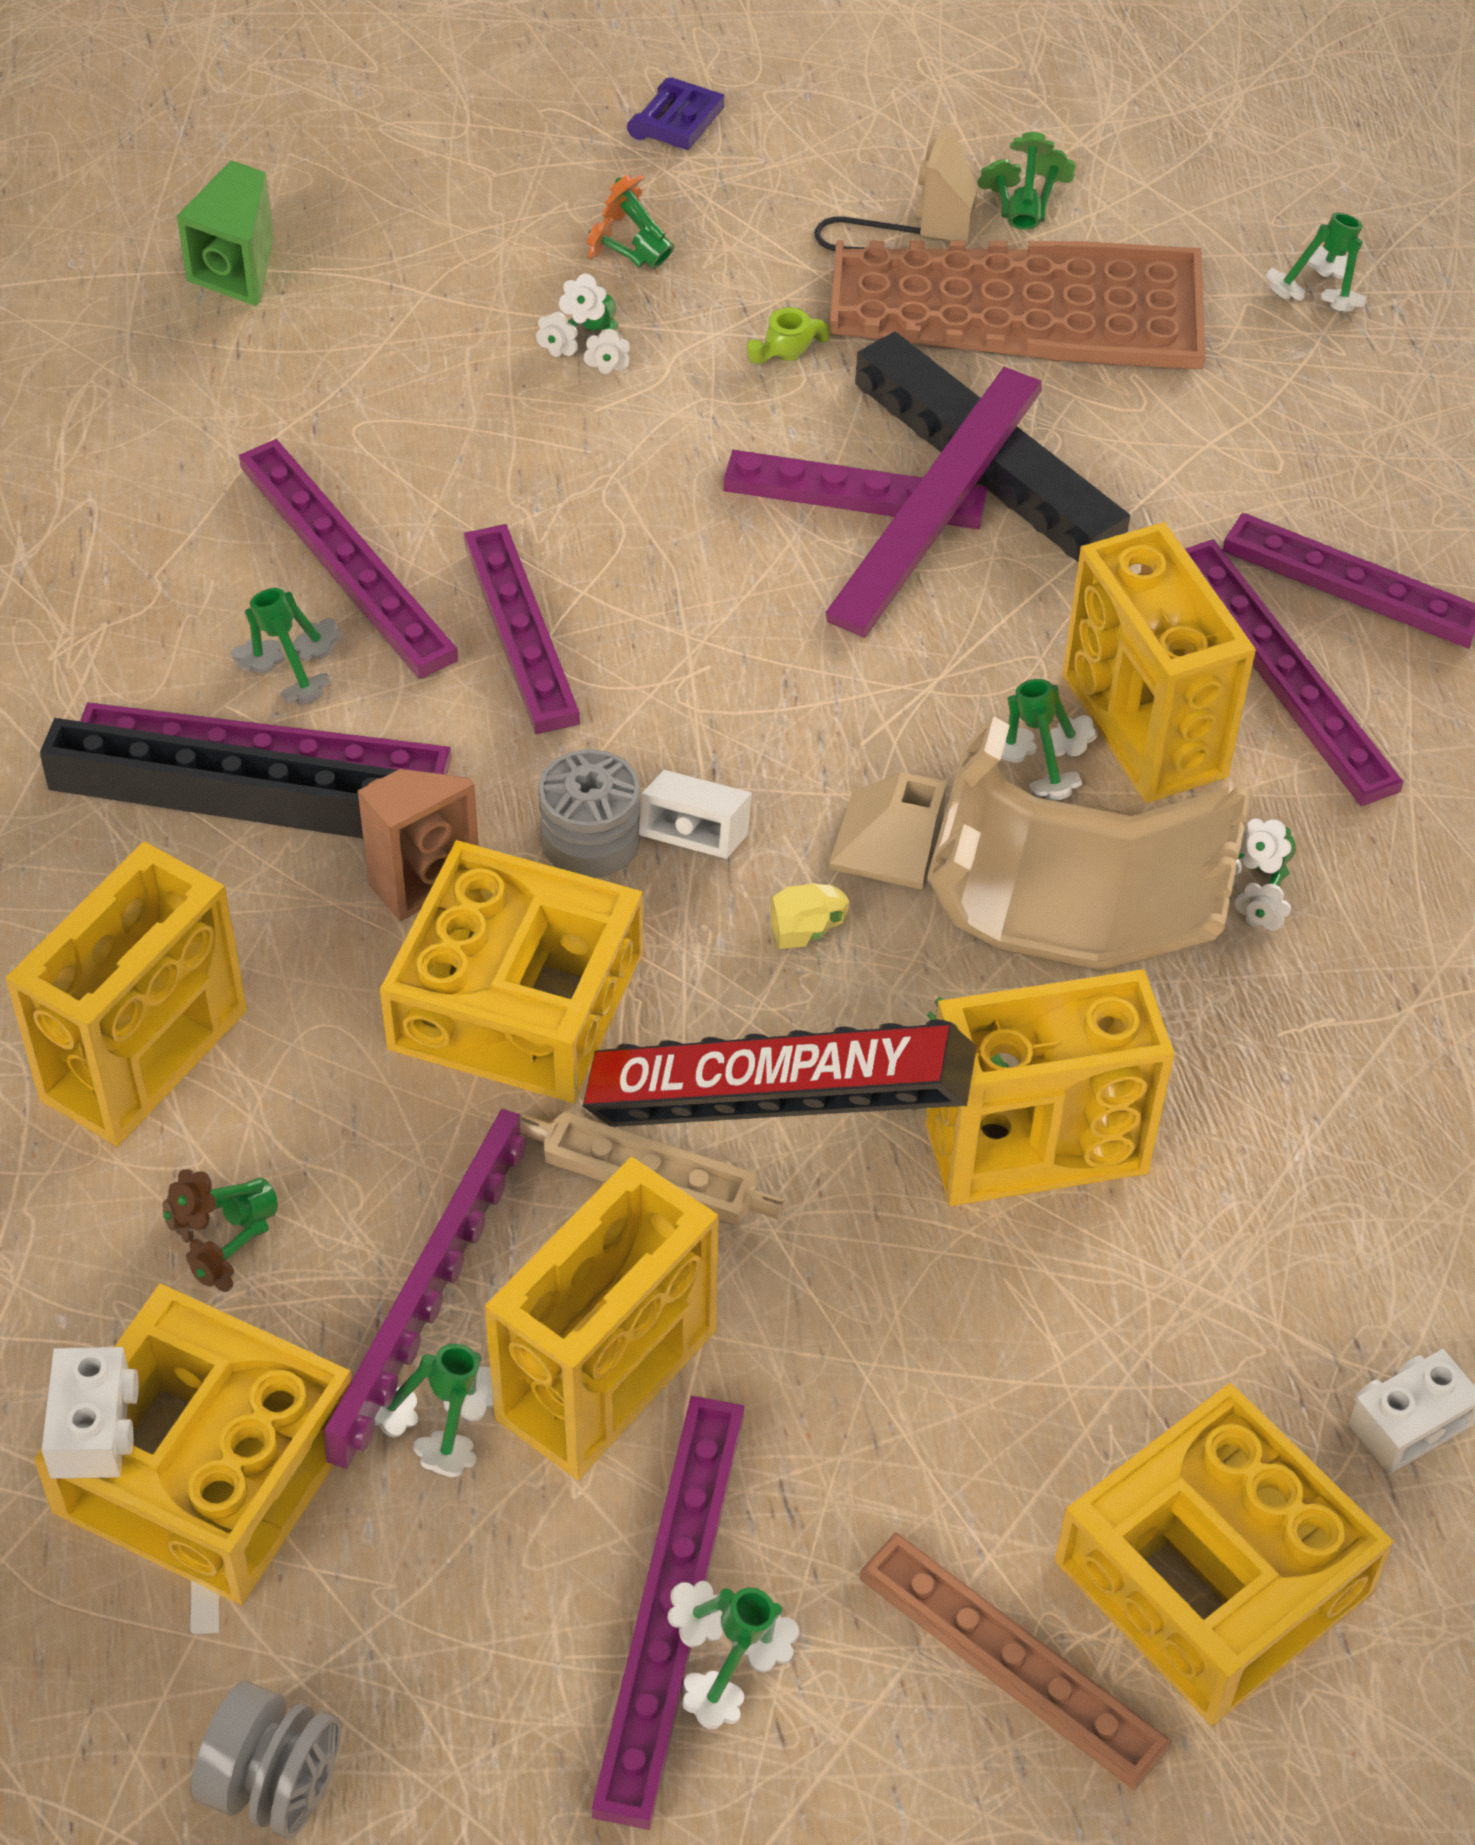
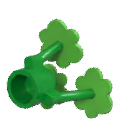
[977,132,1076,230]

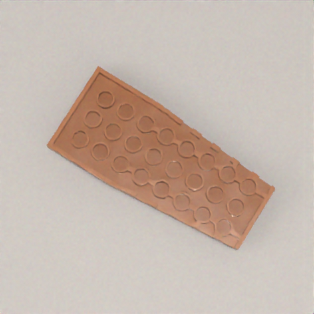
[830,240,1205,369]

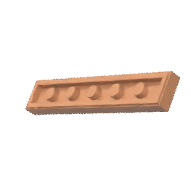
[860,1532,1171,1791]

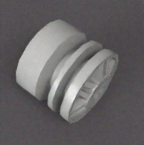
[538,749,641,878]
[191,1681,342,1839]

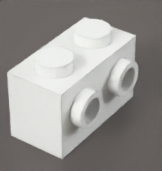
[638,770,752,859]
[42,1347,138,1478]
[1348,1349,1475,1475]

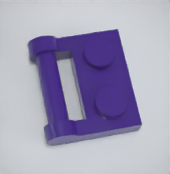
[626,77,724,150]

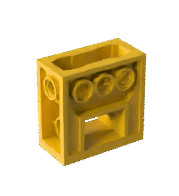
[1062,522,1256,803]
[380,840,643,1104]
[5,841,247,1147]
[925,969,1175,1206]
[484,1156,719,1481]
[34,1283,352,1606]
[1054,1382,1394,1727]

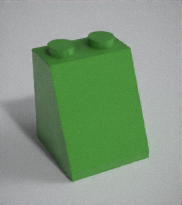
[177,160,274,306]

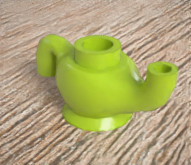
[747,307,830,365]

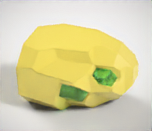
[770,884,850,949]

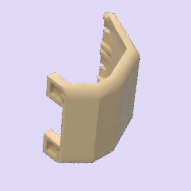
[927,716,1251,971]

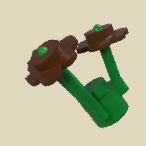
[163,1169,278,1292]

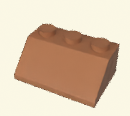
[358,769,479,921]

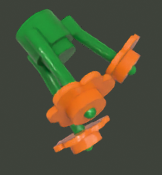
[586,174,675,269]

